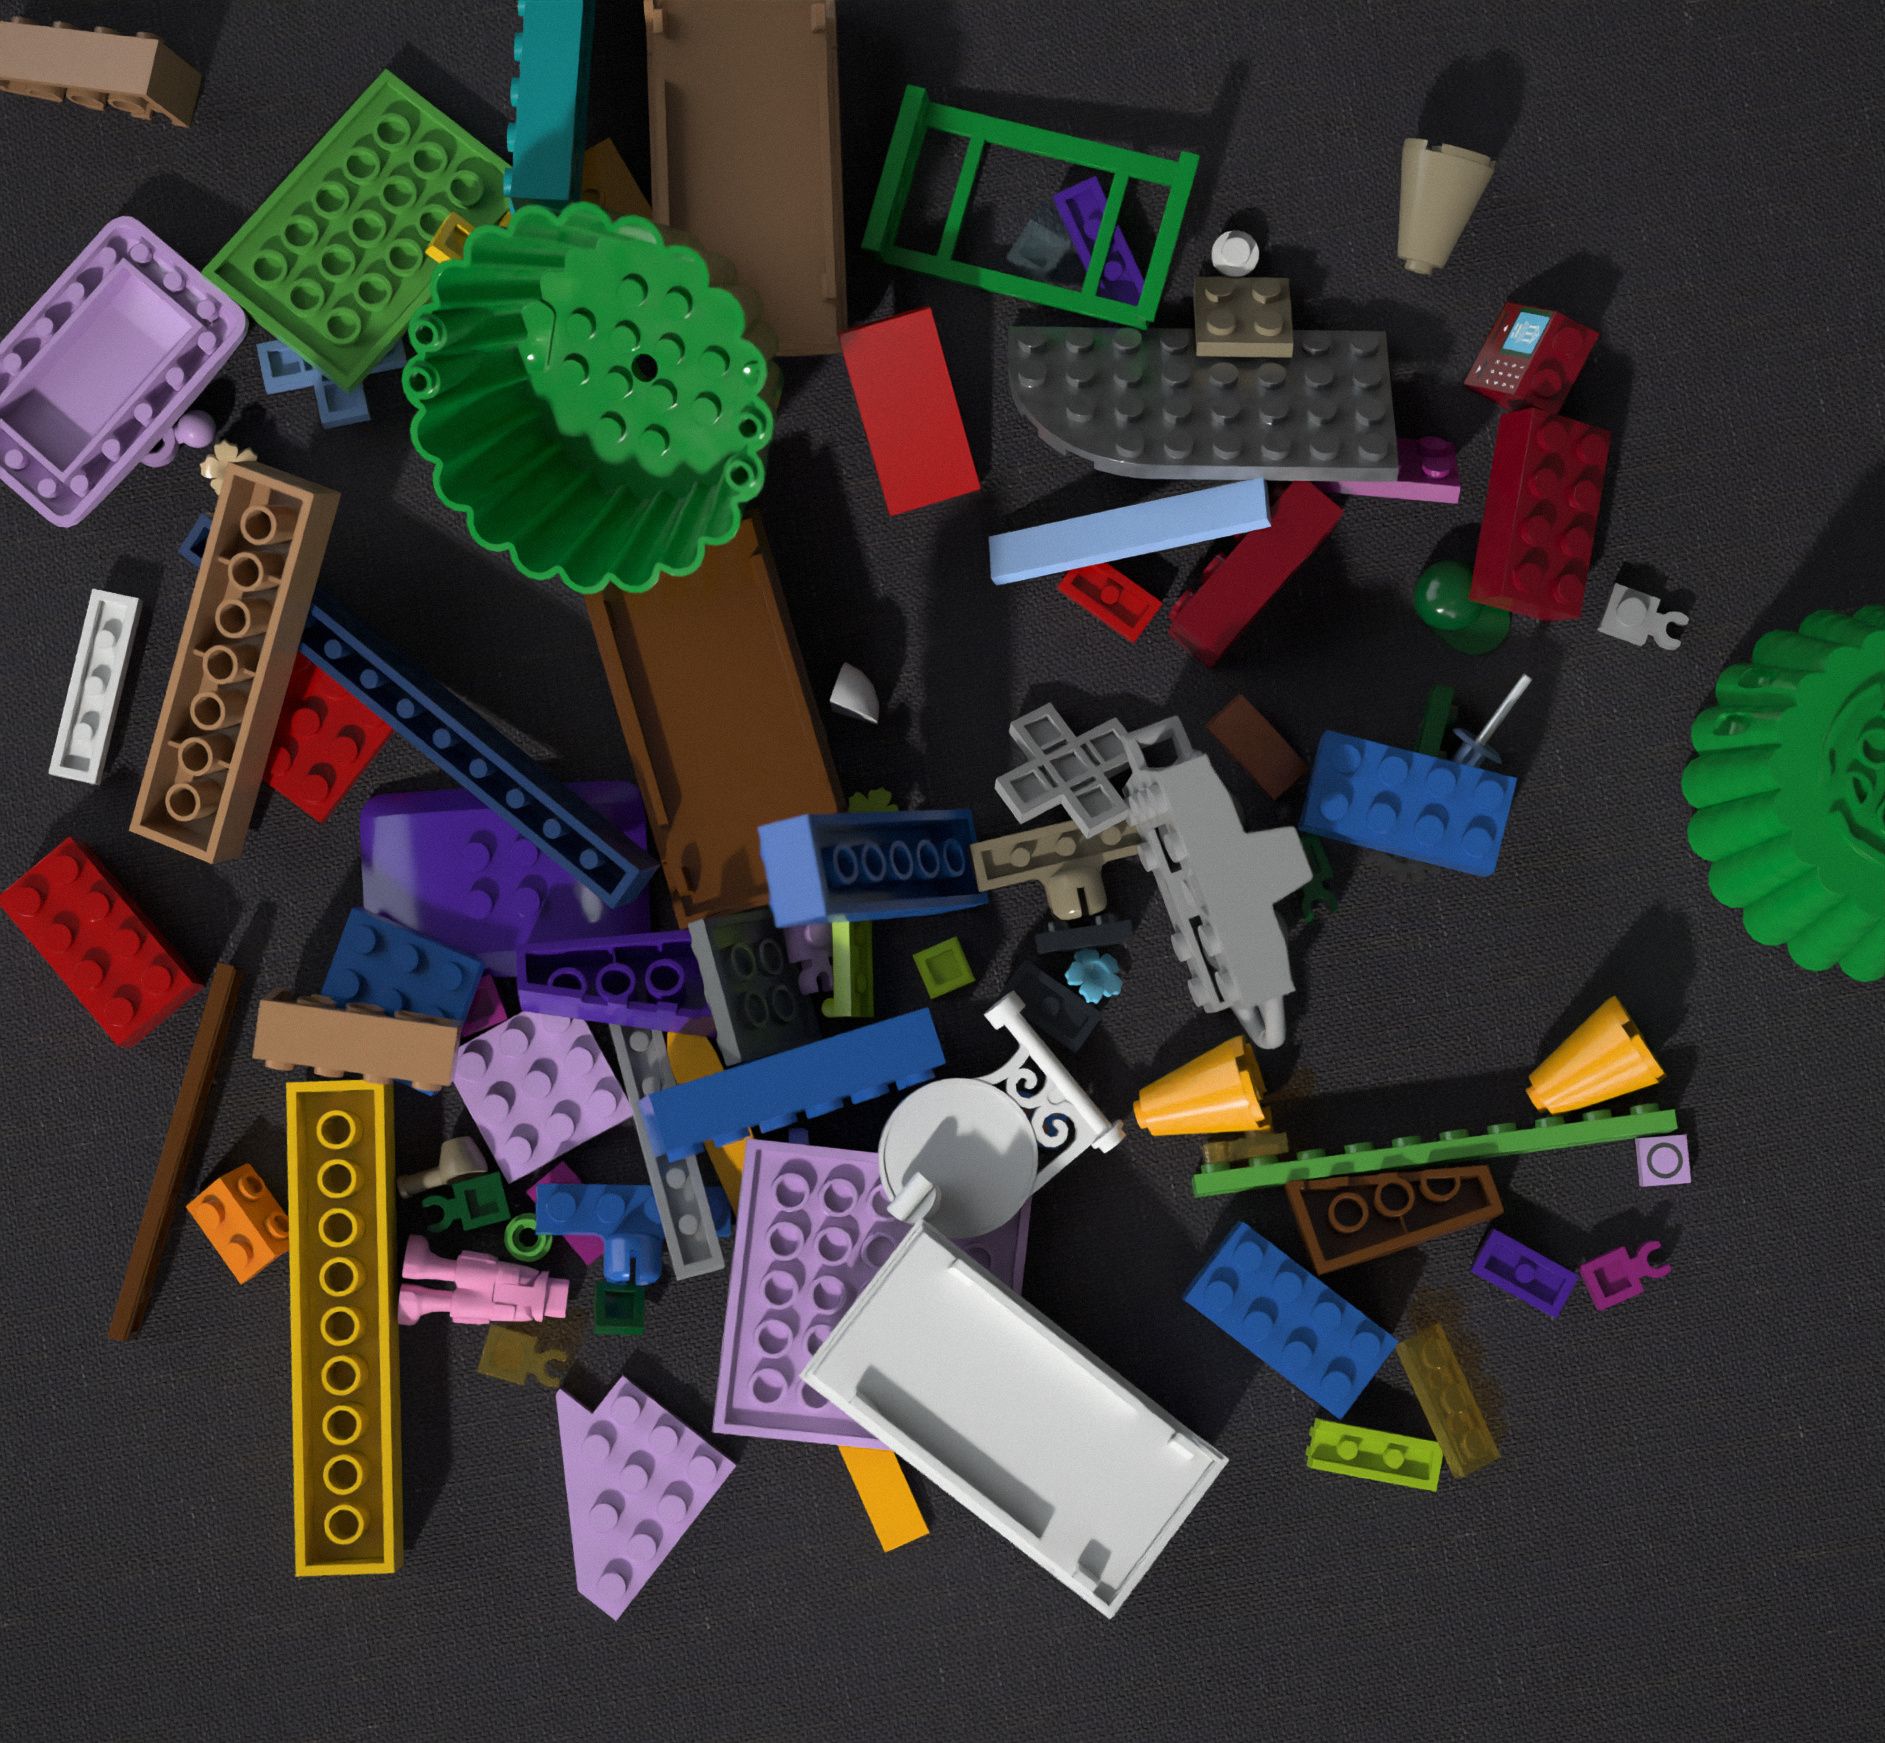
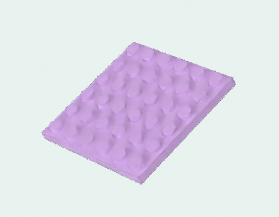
[712,1138,1032,1451]

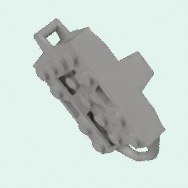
[1122,715,1312,1049]

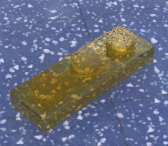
[1395,1323,1501,1479]

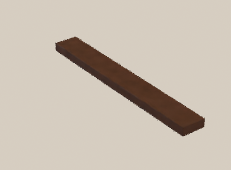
[107,962,246,1342]

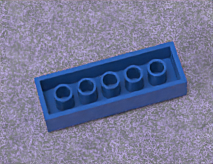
[758,809,989,927]
[637,1007,946,1163]

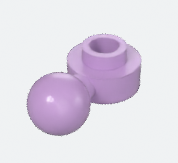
[141,410,216,467]

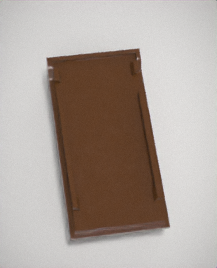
[583,509,849,930]

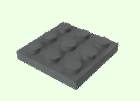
[688,908,823,1067]

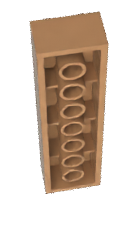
[129,461,341,864]

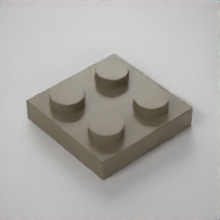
[1193,276,1294,357]

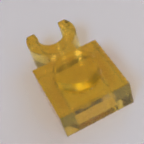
[1202,1126,1289,1165]
[477,1324,569,1387]

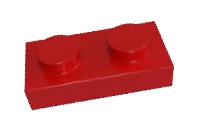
[1057,562,1163,644]

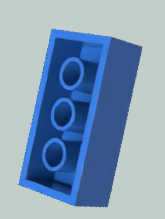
[1298,730,1517,877]
[1180,1220,1399,1420]

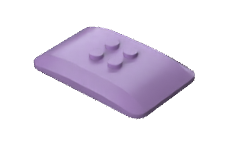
[0,216,249,527]

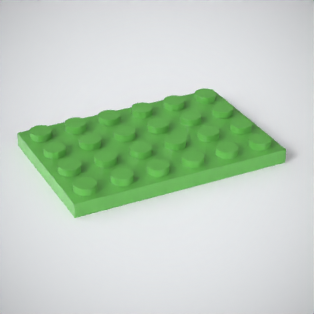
[200,69,513,395]

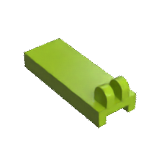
[822,920,874,1018]
[1305,1418,1445,1492]

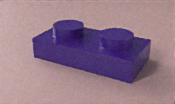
[1468,1228,1579,1319]

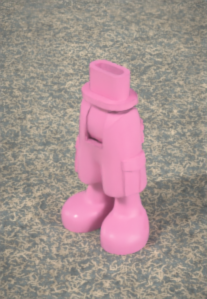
[398,1235,570,1326]

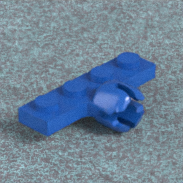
[535,1183,731,1285]

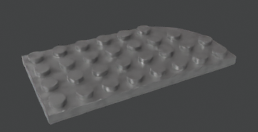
[1008,326,1399,482]

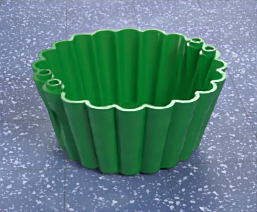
[402,202,784,594]
[1681,604,1885,982]

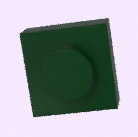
[594,1281,645,1335]

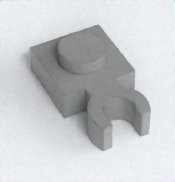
[1597,583,1689,650]

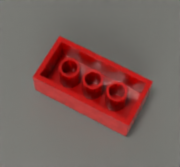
[0,836,205,1048]

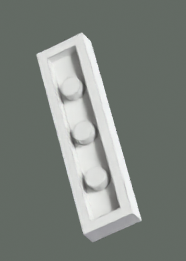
[49,589,143,785]

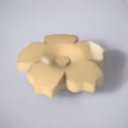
[200,439,258,495]

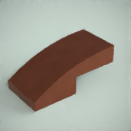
[1204,694,1309,801]

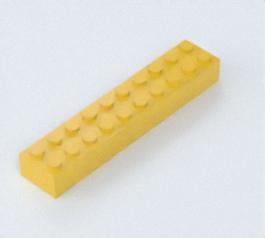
[286,1080,404,1576]

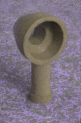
[397,1136,489,1199]

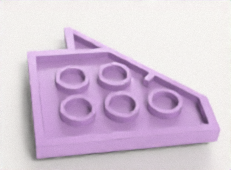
[556,1374,737,1621]

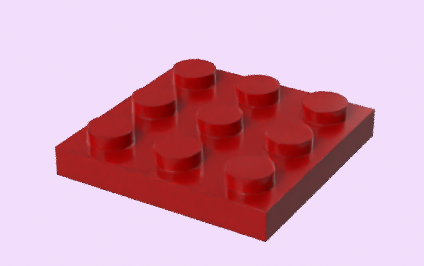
[262,650,396,824]

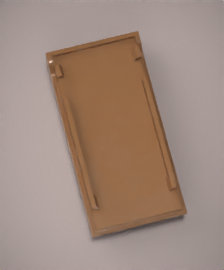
[644,0,849,357]

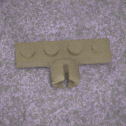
[966,820,1142,921]

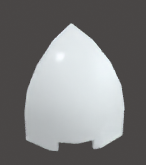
[830,662,879,725]

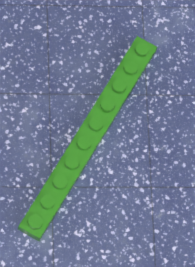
[1191,1103,1678,1198]

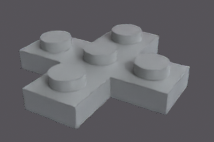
[995,703,1142,839]

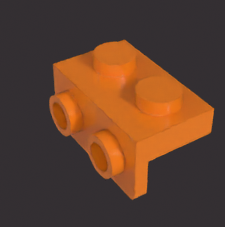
[186,1164,289,1284]

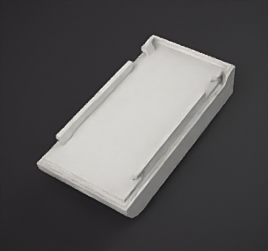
[799,1217,1229,1620]

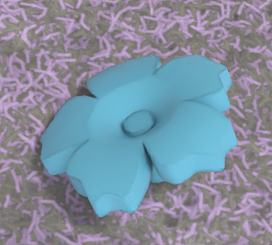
[1065,948,1123,1004]

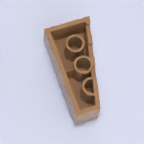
[0,17,202,128]
[253,987,463,1091]

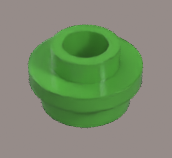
[504,1213,553,1262]

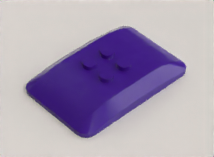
[360,780,652,978]

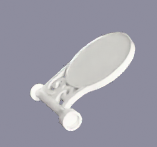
[878,990,1126,1239]

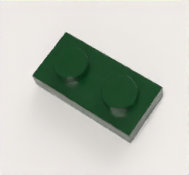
[1414,684,1459,760]

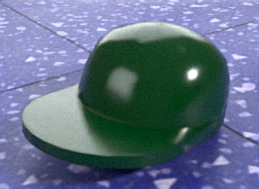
[1413,559,1510,655]

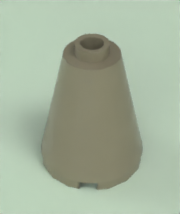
[1397,138,1497,275]

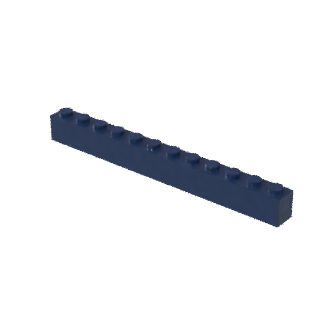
[178,512,661,909]

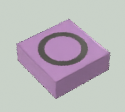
[1635,1134,1691,1187]

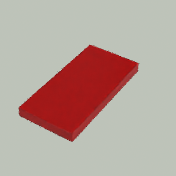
[837,305,981,516]

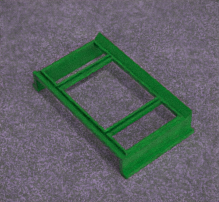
[861,84,1200,330]

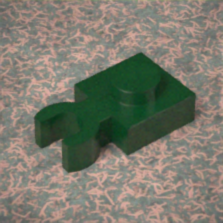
[1289,834,1338,923]
[422,1171,514,1232]

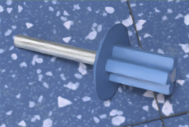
[1450,673,1533,768]

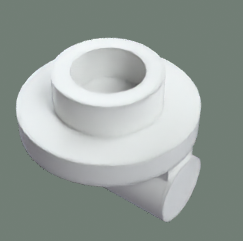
[886,1171,941,1227]

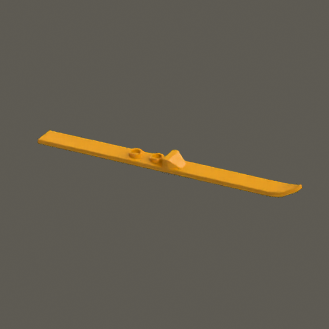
[667,1032,929,1552]

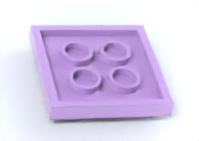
[453,1011,633,1184]

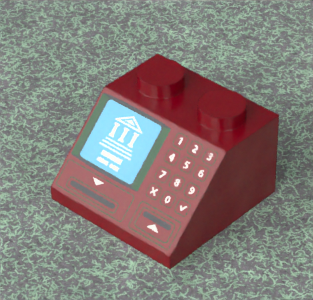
[1462,302,1599,415]

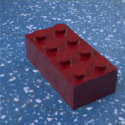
[1469,408,1612,622]
[1167,481,1344,670]

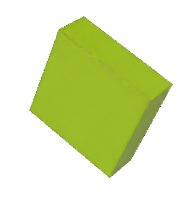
[913,937,975,1000]

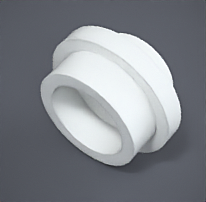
[1211,231,1259,277]

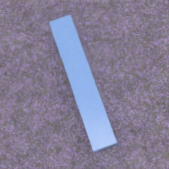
[989,477,1272,586]

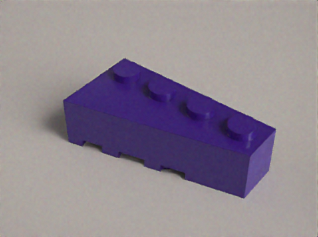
[515,930,717,1039]

